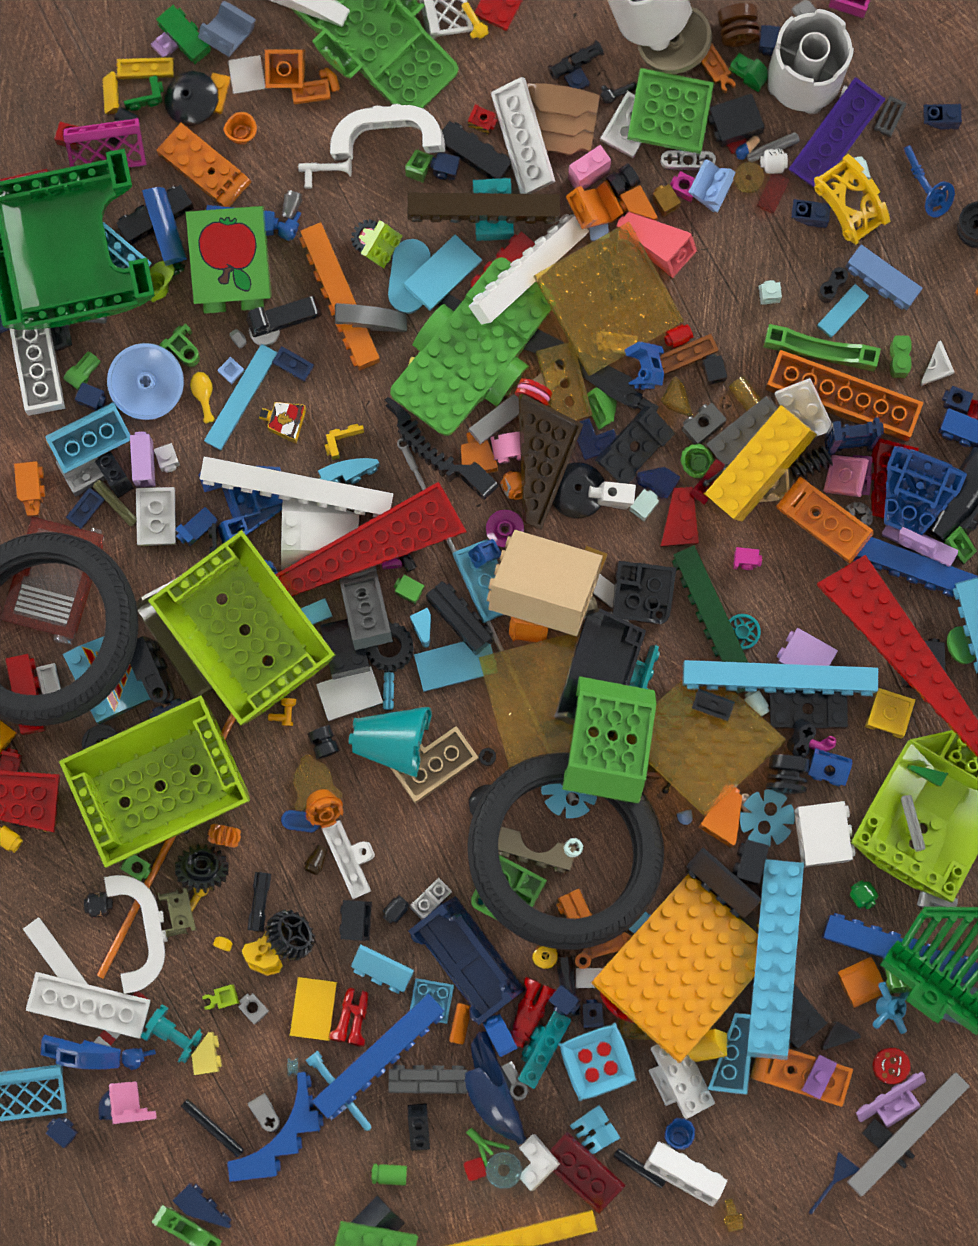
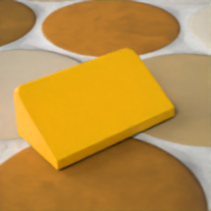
[103,72,119,114]

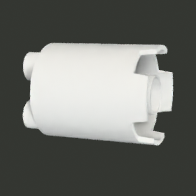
[608,0,692,51]
[768,9,854,114]

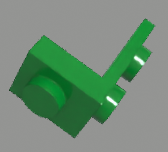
[124,76,164,111]

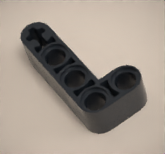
[246,296,322,337]

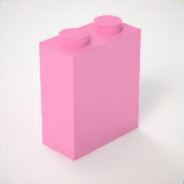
[568,145,611,190]

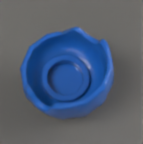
[665,1118,695,1150]

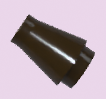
[304,845,327,875]

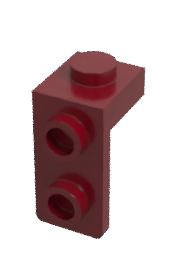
[690,459,725,505]

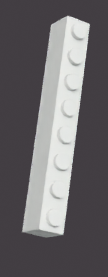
[469,214,589,324]

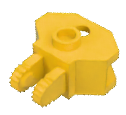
[242,931,283,976]

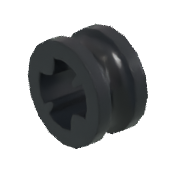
[479,748,496,766]

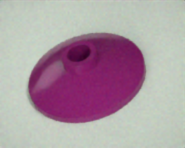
[486,510,524,548]

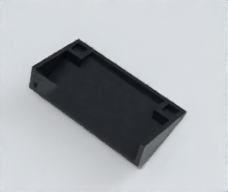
[554,608,646,738]

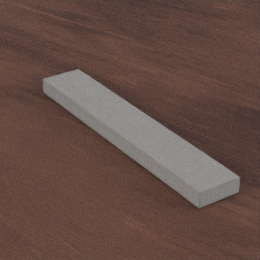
[468,363,567,445]

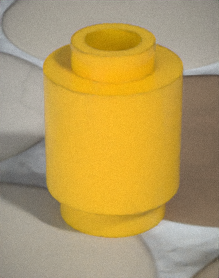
[0,825,23,853]

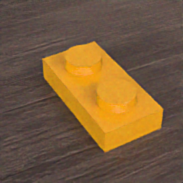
[211,73,231,114]

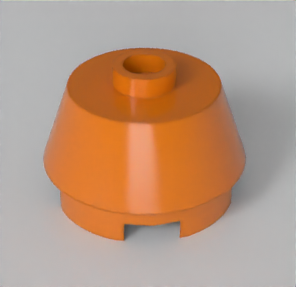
[306,789,343,828]

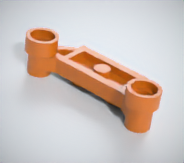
[575,932,632,969]

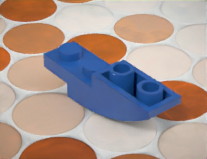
[41,1035,121,1069]

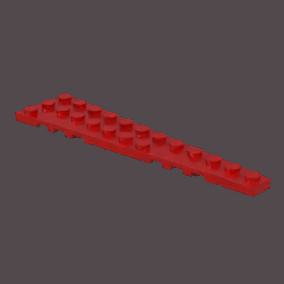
[275,482,467,597]
[817,555,978,757]
[0,771,60,833]

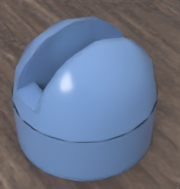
[677,810,693,825]

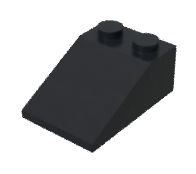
[320,619,370,680]

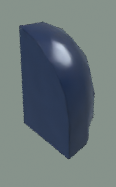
[99,1090,112,1120]

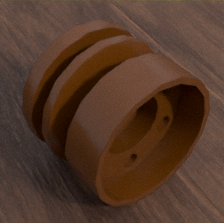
[718,3,761,47]

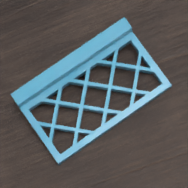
[0,1065,67,1121]

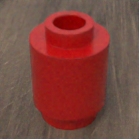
[664,324,693,349]

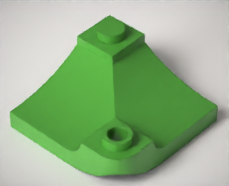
[471,855,547,920]

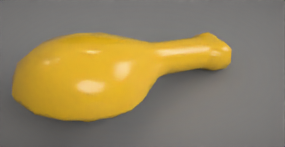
[190,372,214,424]

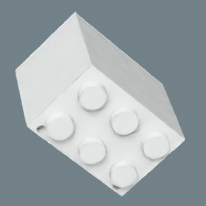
[794,801,855,868]

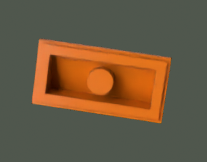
[449,1003,471,1044]

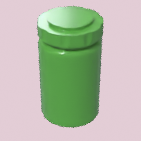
[371,1164,407,1186]

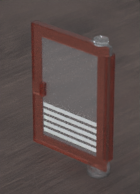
[0,517,105,646]

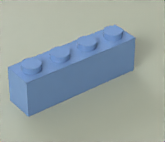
[846,245,922,310]

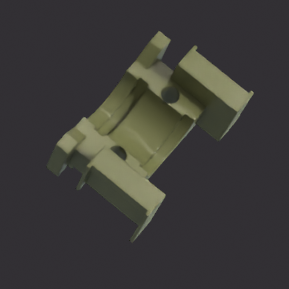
[158,888,197,938]

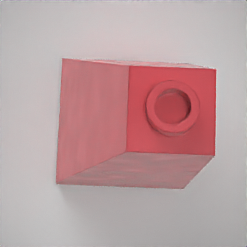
[616,212,697,278]

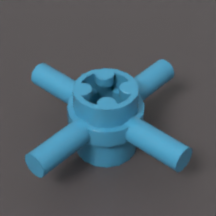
[872,982,910,1034]

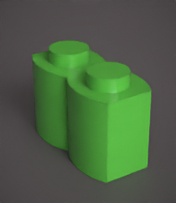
[890,336,912,378]

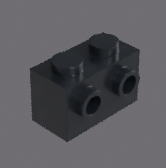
[339,900,372,941]

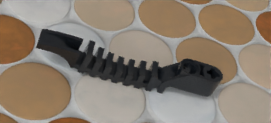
[384,397,499,500]

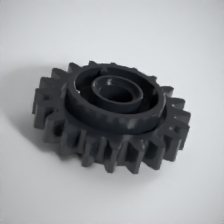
[175,844,229,893]

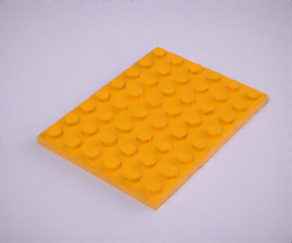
[591,874,758,1063]

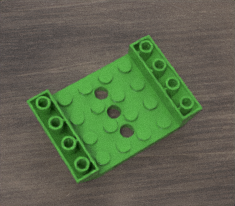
[562,676,656,804]

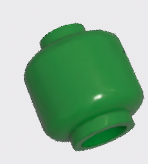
[850,880,879,910]

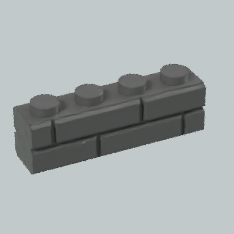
[389,1065,468,1094]

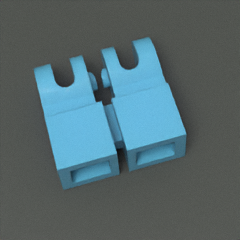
[570,1105,620,1155]

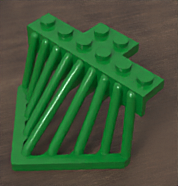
[880,907,978,1035]

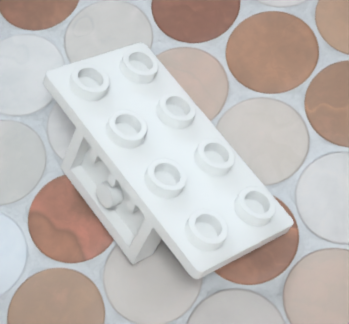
[649,1044,715,1119]

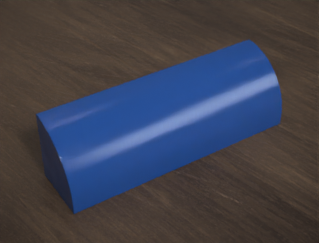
[142,187,187,266]

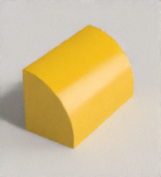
[688,1029,727,1062]

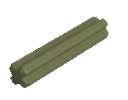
[93,480,137,526]

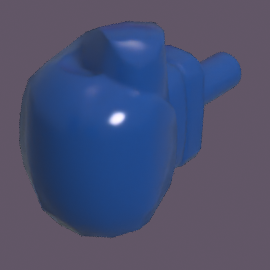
[277,211,301,241]
[121,1048,156,1070]

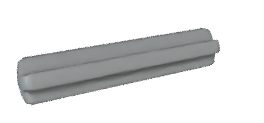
[747,133,799,163]
[901,795,925,852]

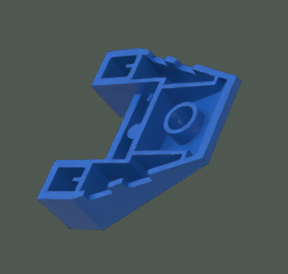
[199,466,283,544]

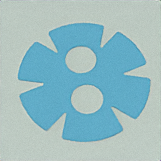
[541,784,597,818]
[740,789,795,847]

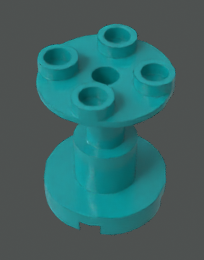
[140,1004,203,1063]

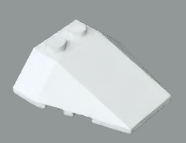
[281,497,359,570]

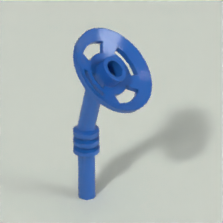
[904,146,955,217]

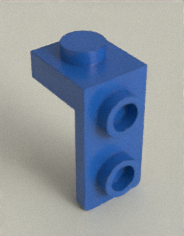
[175,507,218,546]

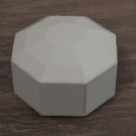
[229,329,247,349]

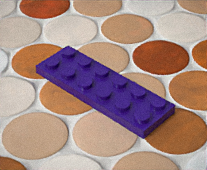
[788,77,885,189]

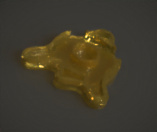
[293,755,343,811]

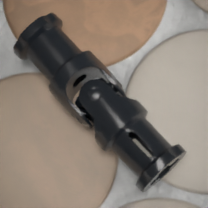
[548,40,604,81]

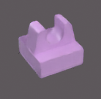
[151,32,178,58]

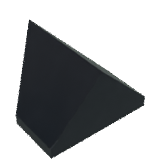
[821,1021,861,1050]

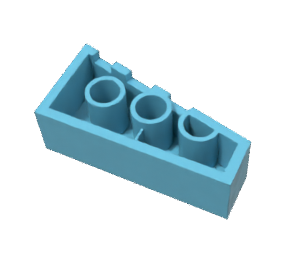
[707,1013,751,1094]

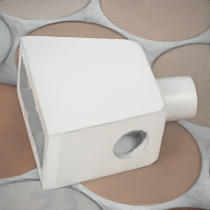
[589,482,636,510]

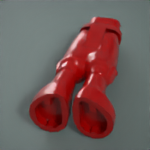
[510,977,556,1048]

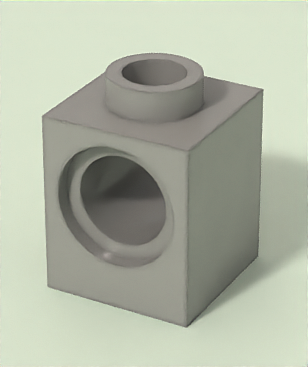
[239,994,270,1025]

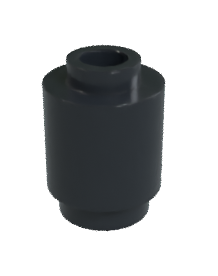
[382,895,410,924]

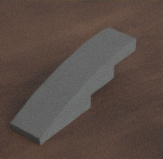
[335,303,407,332]

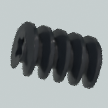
[790,446,833,480]

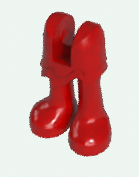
[328,988,368,1047]

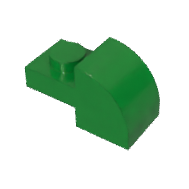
[728,53,768,93]

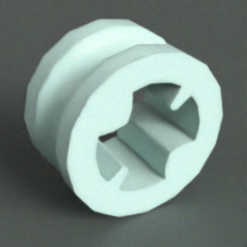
[564,839,583,858]

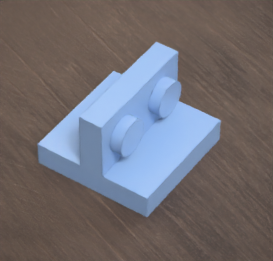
[688,160,736,212]

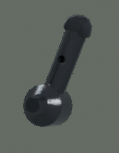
[600,81,637,104]

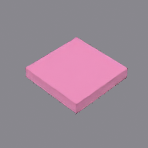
[824,455,869,497]

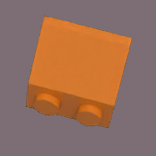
[265,49,305,88]

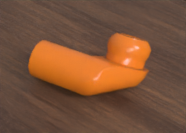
[319,67,340,92]

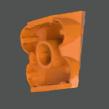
[509,617,548,645]
[838,957,884,1008]

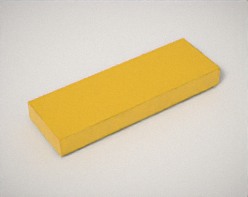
[117,57,174,79]

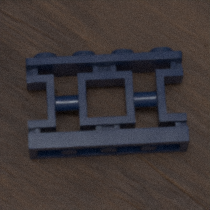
[824,417,884,456]

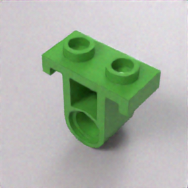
[159,324,200,367]

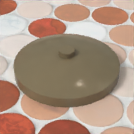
[638,6,712,74]

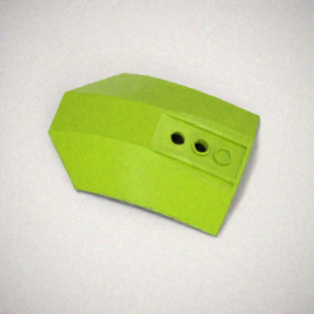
[851,730,978,902]

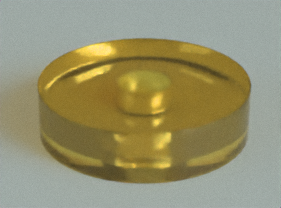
[734,162,764,193]

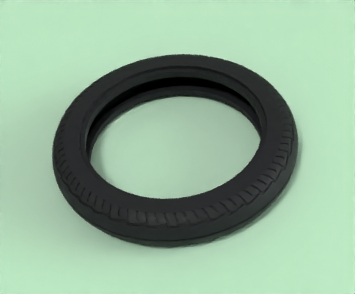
[0,532,138,726]
[467,752,664,950]

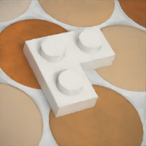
[518,1134,560,1191]

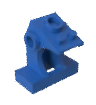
[625,342,664,390]

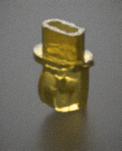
[724,1198,744,1232]

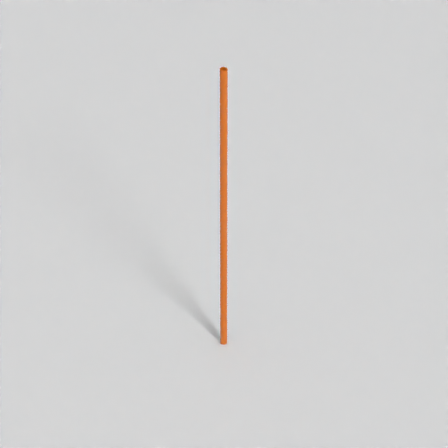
[97,655,268,979]

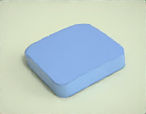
[589,224,609,241]

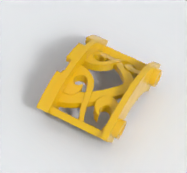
[814,154,890,245]

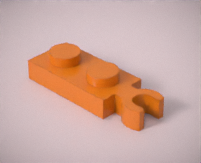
[701,43,735,93]

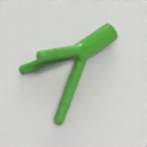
[466,1127,510,1168]

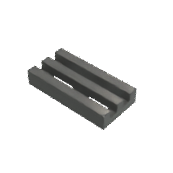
[874,96,907,138]

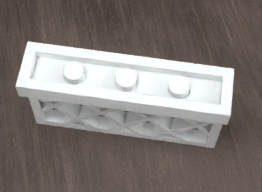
[420,0,473,39]

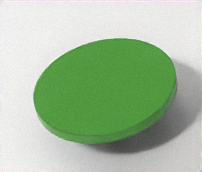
[947,626,975,664]

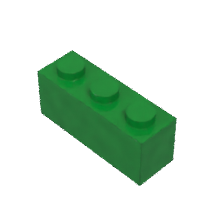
[156,5,211,65]

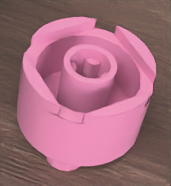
[490,432,521,464]

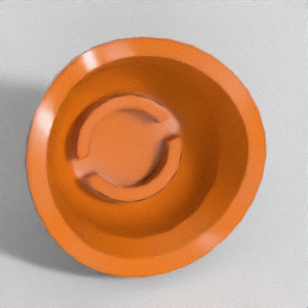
[224,112,257,145]

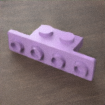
[882,525,958,567]
[856,1072,926,1128]

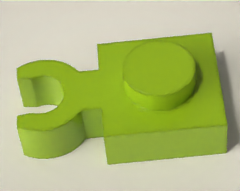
[202,984,239,1010]

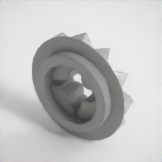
[845,502,873,527]

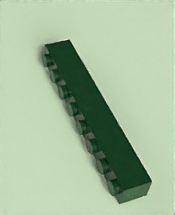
[671,545,748,696]

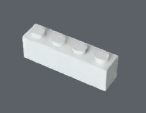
[644,1142,728,1207]

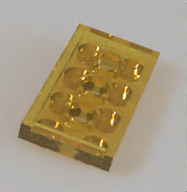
[536,341,592,420]

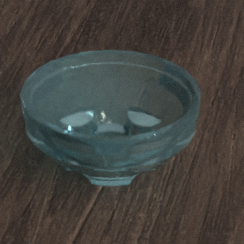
[486,1152,522,1189]

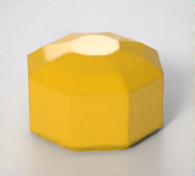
[213,937,233,952]

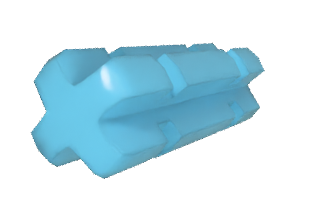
[383,672,394,710]

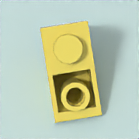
[191,1032,222,1075]

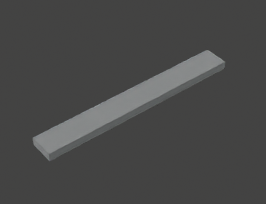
[847,1072,970,1197]

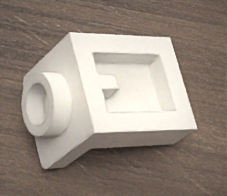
[154,443,180,473]

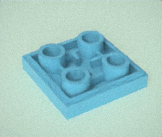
[410,978,454,1024]

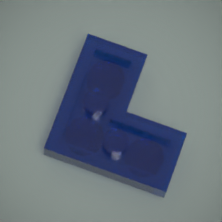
[577,418,617,461]

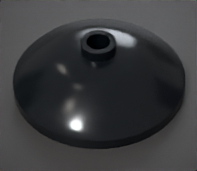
[164,71,219,126]
[552,462,605,519]

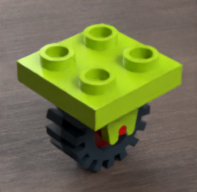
[351,219,402,268]

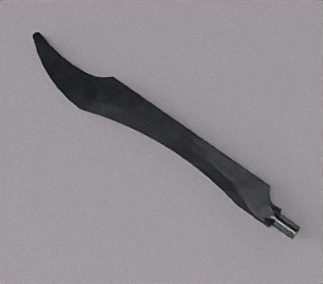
[438,294,659,412]

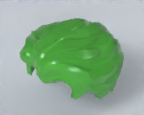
[681,444,715,478]

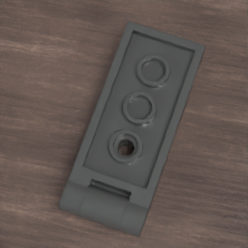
[339,566,393,650]

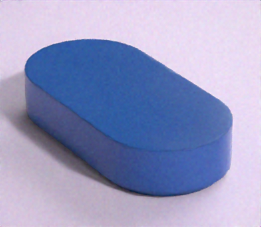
[281,810,320,833]

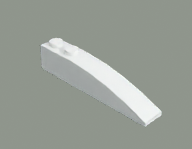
[270,0,350,27]

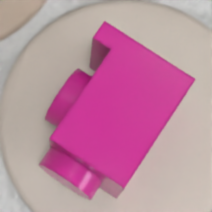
[733,547,762,570]

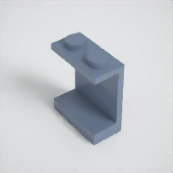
[198,0,256,57]

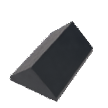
[336,1195,405,1238]

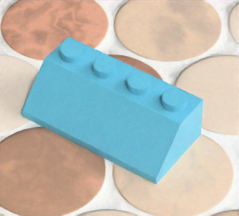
[45,402,130,473]

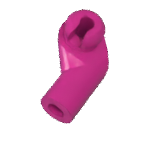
[809,736,836,752]

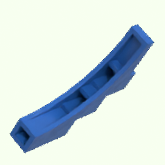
[227,1072,324,1182]

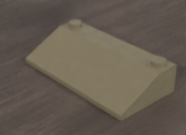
[136,578,215,698]

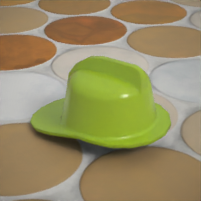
[150,261,174,302]

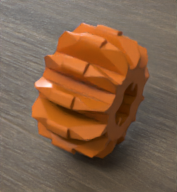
[208,823,241,848]

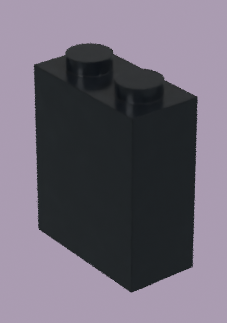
[707,93,765,147]

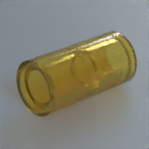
[729,376,761,411]

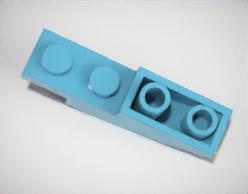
[318,458,380,484]

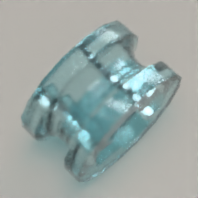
[287,1058,298,1076]

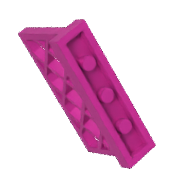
[64,118,146,167]

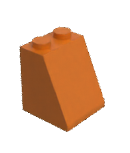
[698,785,742,848]

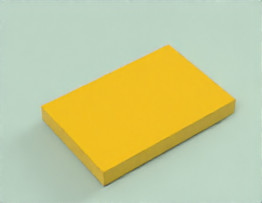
[290,977,337,1041]

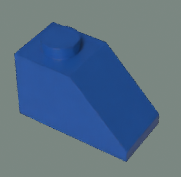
[482,1014,517,1057]

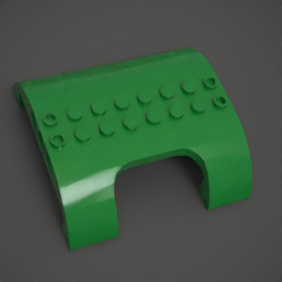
[0,148,155,330]

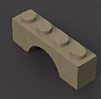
[498,827,576,874]

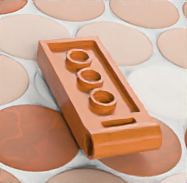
[157,123,251,207]
[776,477,874,563]
[750,1049,853,1107]

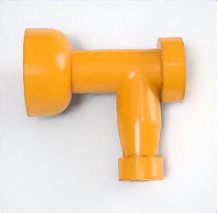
[268,698,296,726]

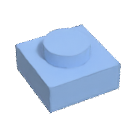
[217,357,244,384]

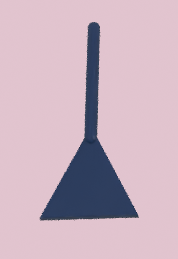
[809,1152,860,1214]

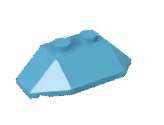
[103,222,152,269]

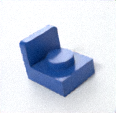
[468,539,501,569]

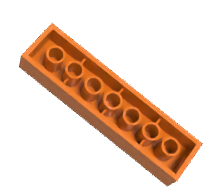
[765,350,924,442]

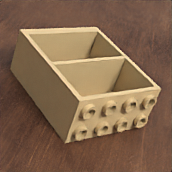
[487,530,603,636]

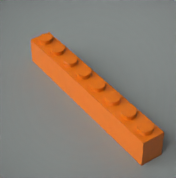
[299,222,380,371]

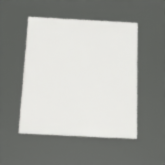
[228,55,266,94]

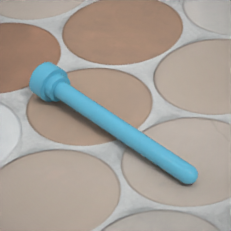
[305,1051,371,1131]

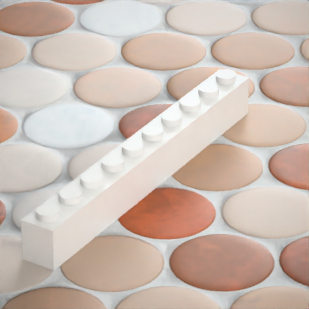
[200,457,393,517]

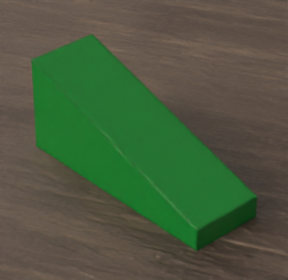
[907,765,948,787]

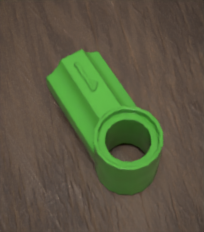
[64,351,101,390]

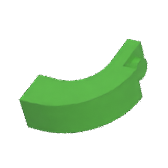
[152,1205,222,1246]

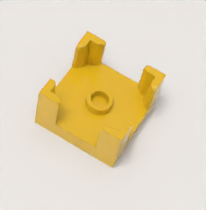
[865,688,915,739]

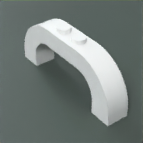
[330,104,445,161]
[104,875,168,994]

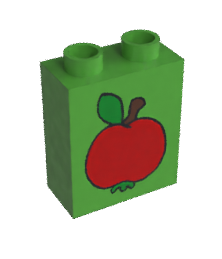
[186,206,272,313]

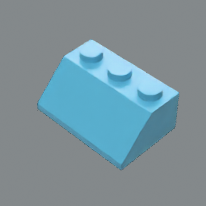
[351,945,414,994]

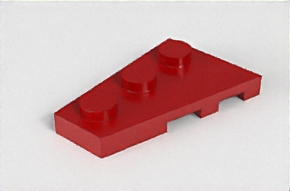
[660,487,699,547]

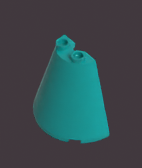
[349,707,432,777]

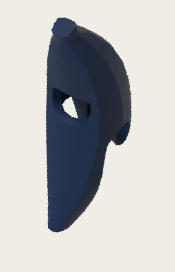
[465,1031,527,1145]

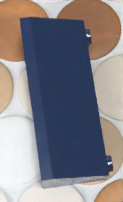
[408,896,526,1025]

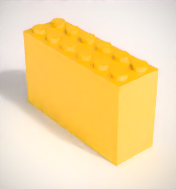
[705,405,817,521]

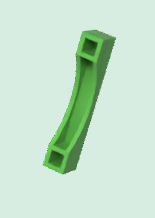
[763,324,881,372]

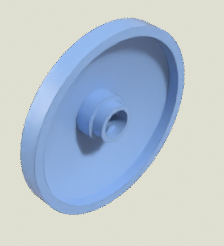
[107,343,184,420]

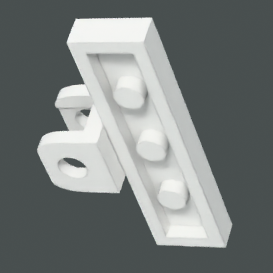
[322,820,375,899]

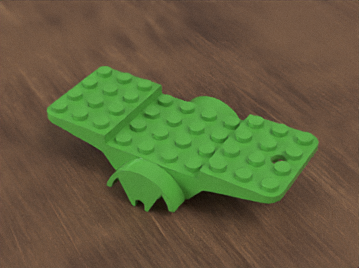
[290,0,458,109]
[390,258,556,436]

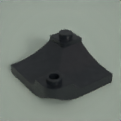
[612,561,676,624]

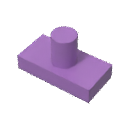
[802,1055,837,1099]

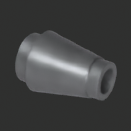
[282,190,302,219]

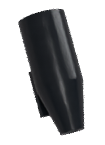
[928,447,978,541]

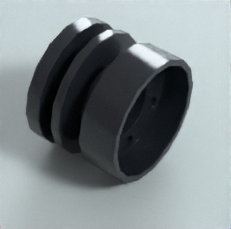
[957,201,978,248]
[766,754,810,795]

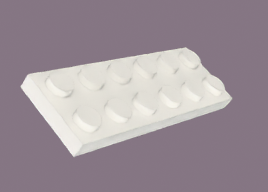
[491,77,556,194]
[26,972,151,1039]

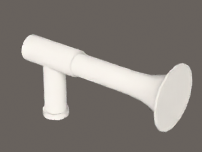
[299,157,352,189]

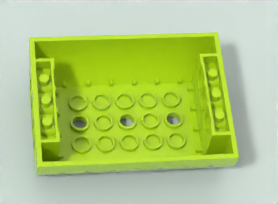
[148,530,335,725]
[59,696,250,868]

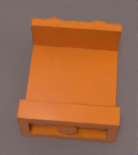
[566,180,624,229]

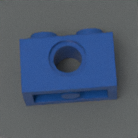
[808,748,852,786]

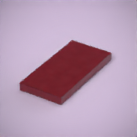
[550,1132,626,1214]

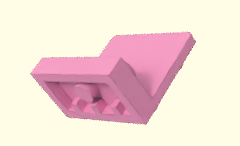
[109,1082,156,1124]

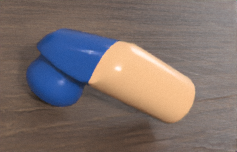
[735,136,760,160]

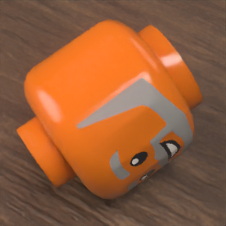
[500,471,522,500]

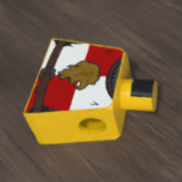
[259,402,306,443]

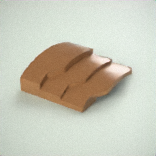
[527,83,600,156]

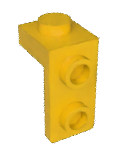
[325,424,364,460]

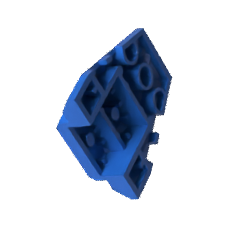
[884,446,967,536]

